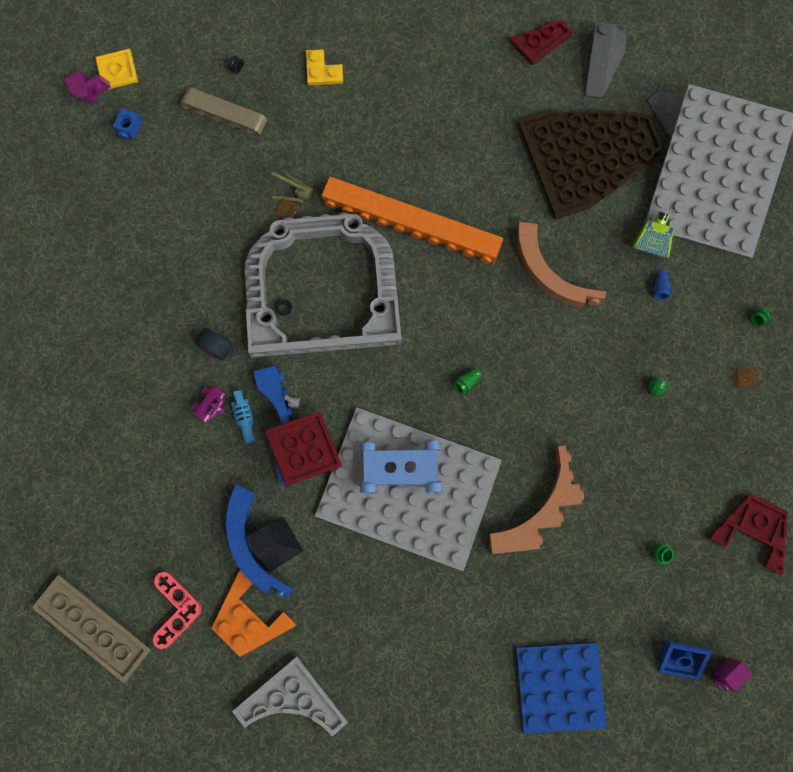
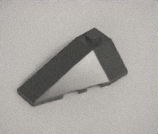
[585,22,627,99]
[647,89,682,140]

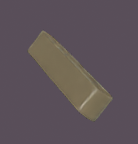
[180,87,267,137]

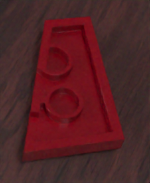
[509,19,573,66]

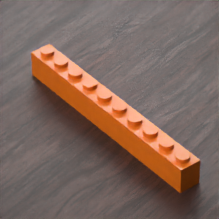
[322,177,503,264]

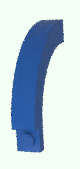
[226,484,294,597]

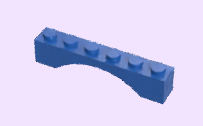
[253,366,293,485]

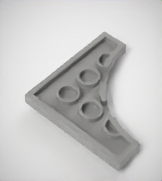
[232,656,348,736]

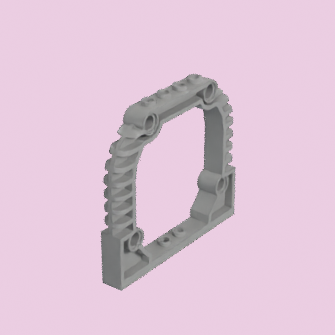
[245,213,402,358]

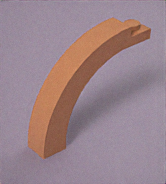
[517,222,606,308]

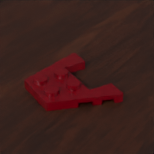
[709,494,788,575]

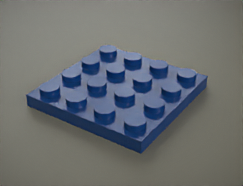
[516,643,606,734]

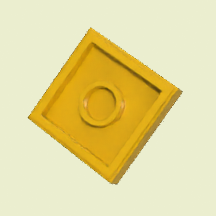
[95,49,138,90]

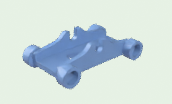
[360,441,442,494]

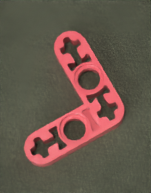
[153,572,202,649]

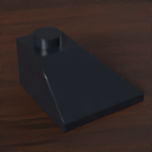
[247,517,304,572]

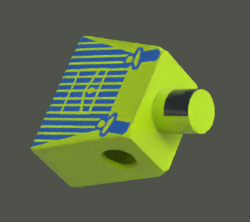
[632,211,674,258]

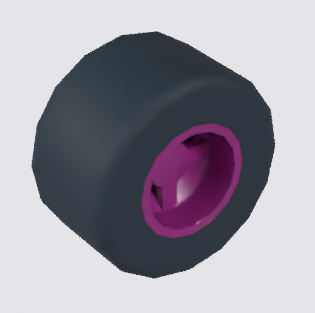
[194,328,233,361]

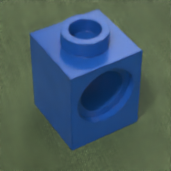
[113,108,142,140]

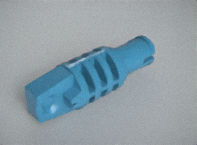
[231,390,256,444]

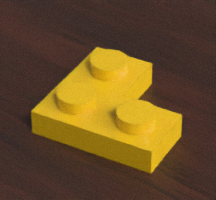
[306,49,343,85]

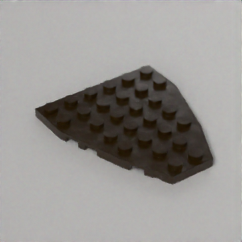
[518,110,663,220]

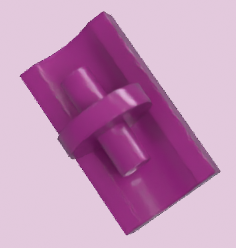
[191,385,226,423]

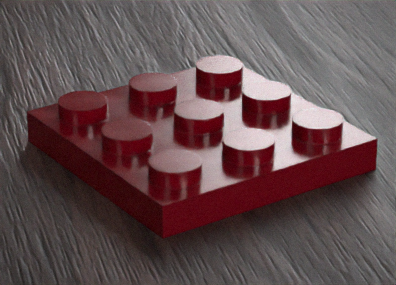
[264,412,342,487]

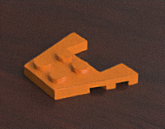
[211,570,297,657]

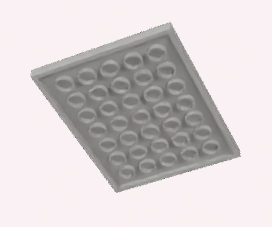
[645,84,793,259]
[315,407,502,571]

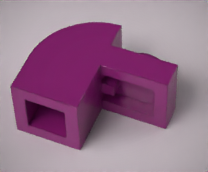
[65,71,111,104]

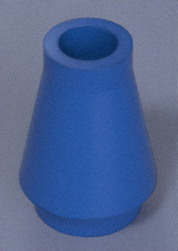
[652,270,672,300]

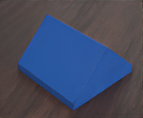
[659,640,712,680]

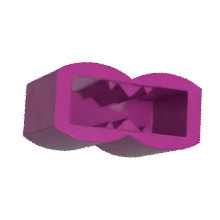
[710,657,753,692]

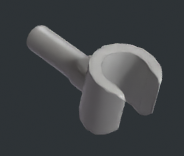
[284,395,301,409]

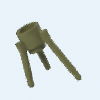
[271,172,313,204]

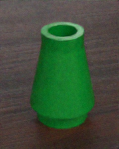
[453,368,482,394]

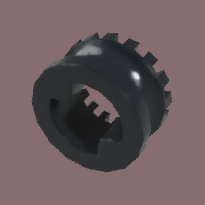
[228,56,244,75]
[276,299,293,316]

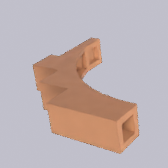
[488,446,584,555]

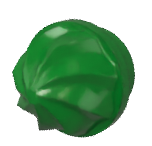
[751,307,771,327]
[648,376,668,396]
[652,544,674,564]

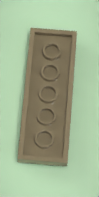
[32,575,152,683]

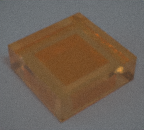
[276,199,300,219]
[736,368,758,389]

